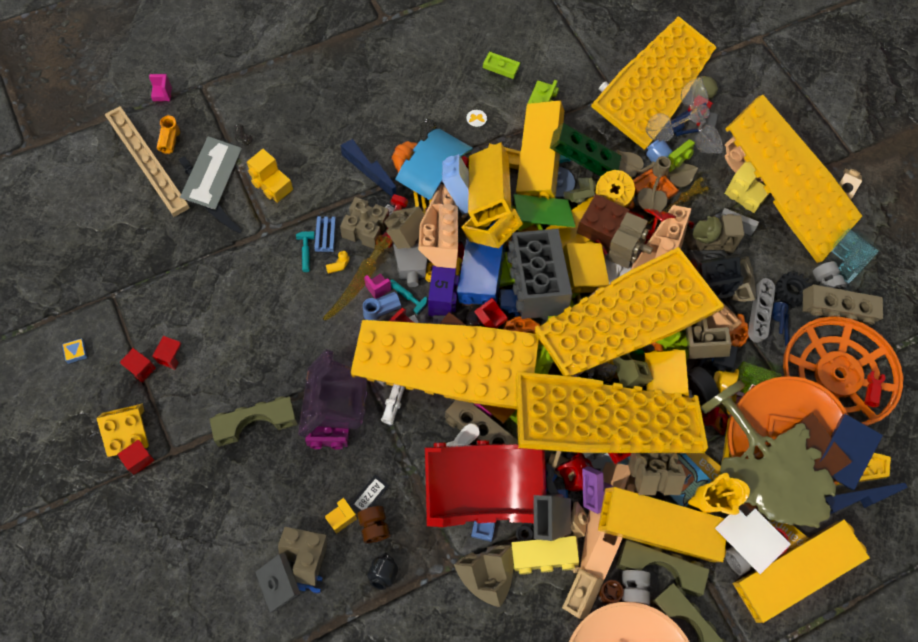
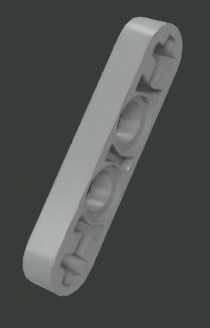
[748,278,775,343]

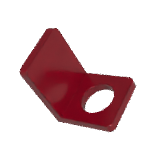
[700,406,728,435]

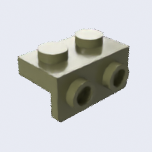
[563,177,596,203]

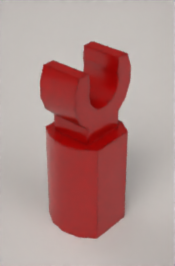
[864,371,885,408]

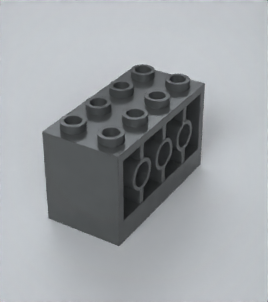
[507,229,572,319]

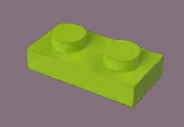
[483,51,520,79]
[668,139,695,172]

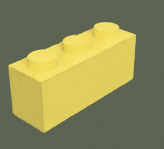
[512,536,579,575]

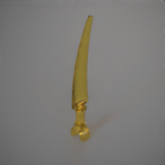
[647,177,709,225]
[323,235,392,321]

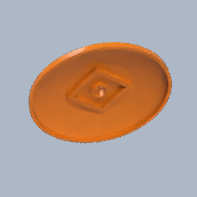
[727,376,849,485]

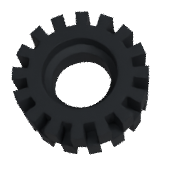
[775,272,812,308]

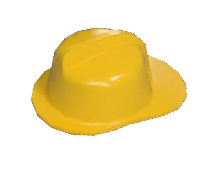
[713,369,739,415]

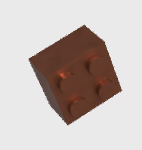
[577,194,629,249]

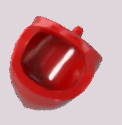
[555,452,594,491]

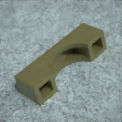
[613,353,653,389]
[209,396,298,447]
[616,540,709,597]
[650,583,727,642]

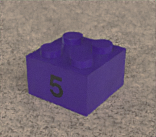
[428,266,459,317]

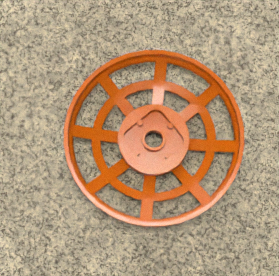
[783,316,903,426]

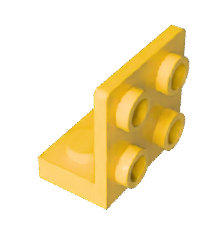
[97,403,149,457]

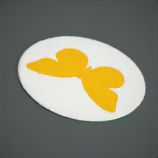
[466,110,487,127]

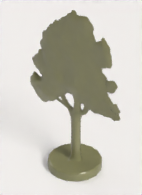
[700,380,836,528]

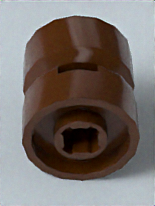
[357,506,391,544]

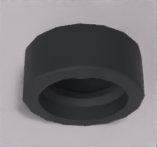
[687,367,719,406]

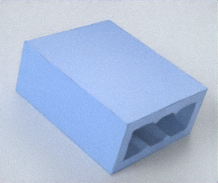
[442,154,469,215]

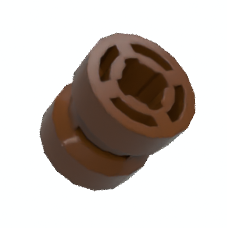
[598,580,623,605]

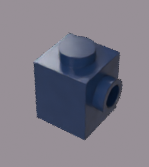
[500,290,521,317]

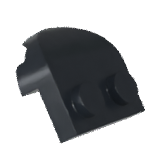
[699,254,744,298]

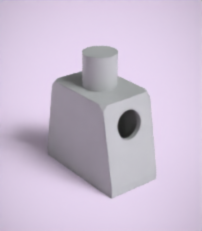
[394,243,429,287]

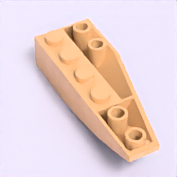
[418,184,458,268]
[631,205,691,270]
[580,462,638,582]

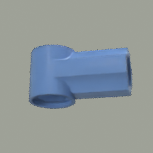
[363,292,401,321]

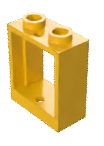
[461,208,523,249]

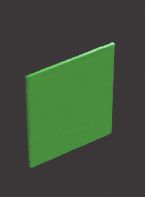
[513,194,575,227]

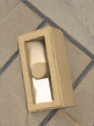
[562,568,604,619]

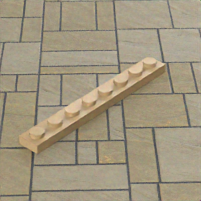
[105,106,190,217]

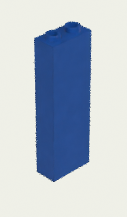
[457,221,507,305]

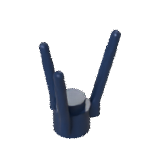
[666,103,707,137]
[771,302,789,346]

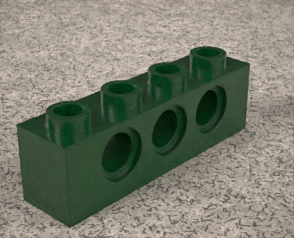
[550,123,621,176]

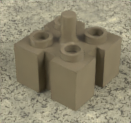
[340,197,389,249]
[608,212,653,269]
[628,453,686,495]

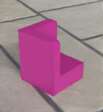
[149,74,172,101]
[364,274,391,299]

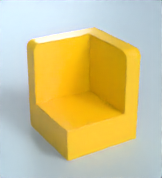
[325,498,357,534]

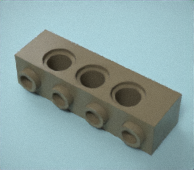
[803,284,883,325]
[445,400,518,444]

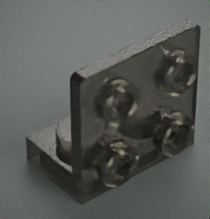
[583,362,617,385]

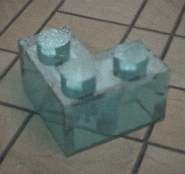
[831,228,879,284]

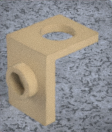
[839,168,862,199]
[548,451,574,481]
[564,502,588,539]

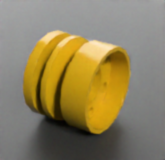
[596,170,635,208]

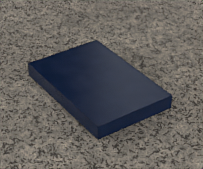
[819,414,883,490]

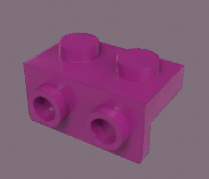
[305,421,349,450]

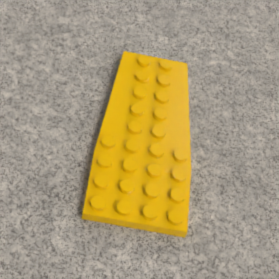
[591,16,716,150]
[726,95,862,263]
[535,247,724,376]
[351,320,539,409]
[515,372,708,453]

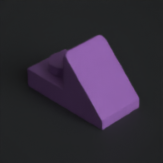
[582,466,614,514]

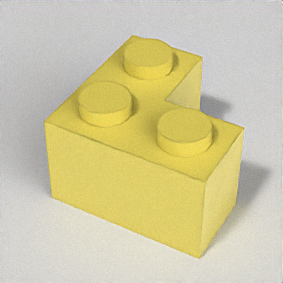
[724,161,769,213]

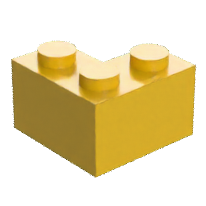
[247,149,293,203]

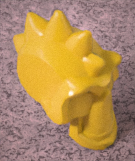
[688,473,750,515]

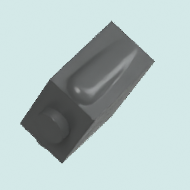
[534,494,571,541]

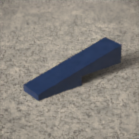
[340,139,397,197]
[825,483,908,515]

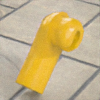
[326,251,350,274]

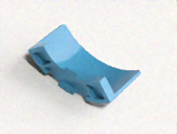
[395,129,473,200]

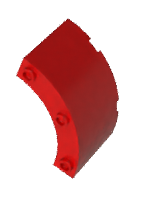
[425,440,546,527]

